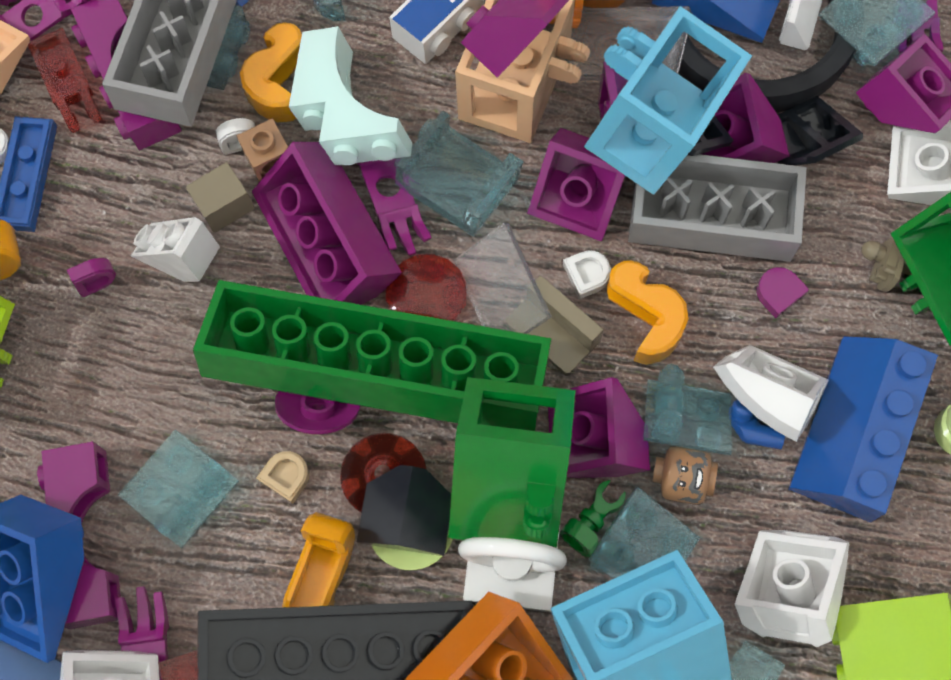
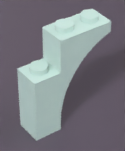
[289,26,412,165]

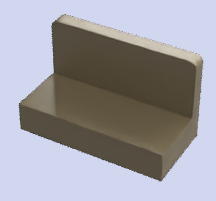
[508,275,604,375]

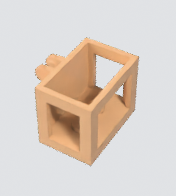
[455,0,590,143]

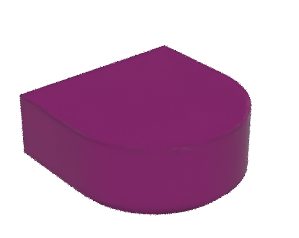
[67,258,116,297]
[757,267,809,318]

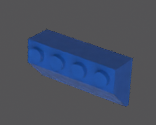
[788,336,938,523]

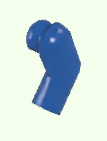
[728,399,785,450]

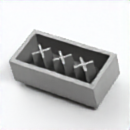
[102,0,237,127]
[628,154,807,262]

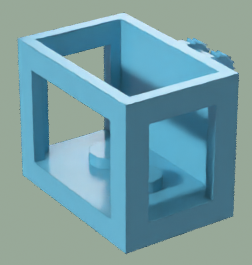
[584,6,752,195]
[550,549,732,680]

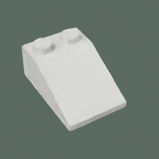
[887,120,951,205]

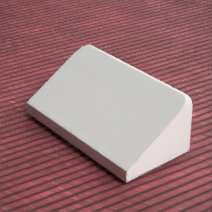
[779,0,822,50]

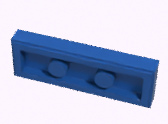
[0,116,58,232]

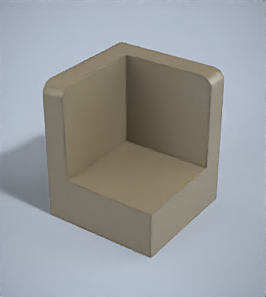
[186,162,255,232]

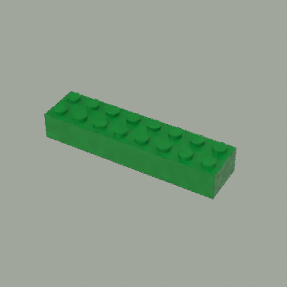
[193,280,551,431]

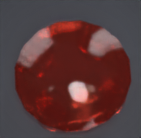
[386,254,467,321]

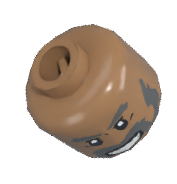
[653,445,718,505]

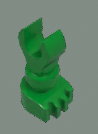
[559,480,626,558]

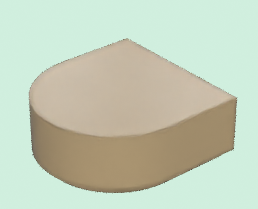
[256,451,310,504]

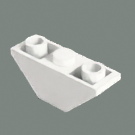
[131,217,220,282]

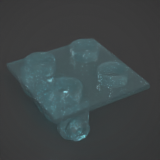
[818,0,935,67]
[643,364,732,456]
[118,429,239,549]
[588,487,700,579]

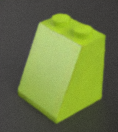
[832,593,951,680]

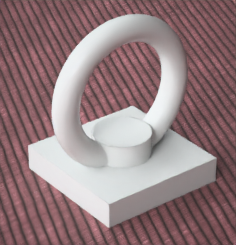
[458,527,567,613]

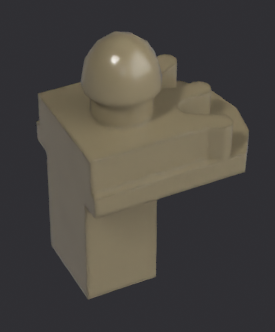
[861,237,912,292]

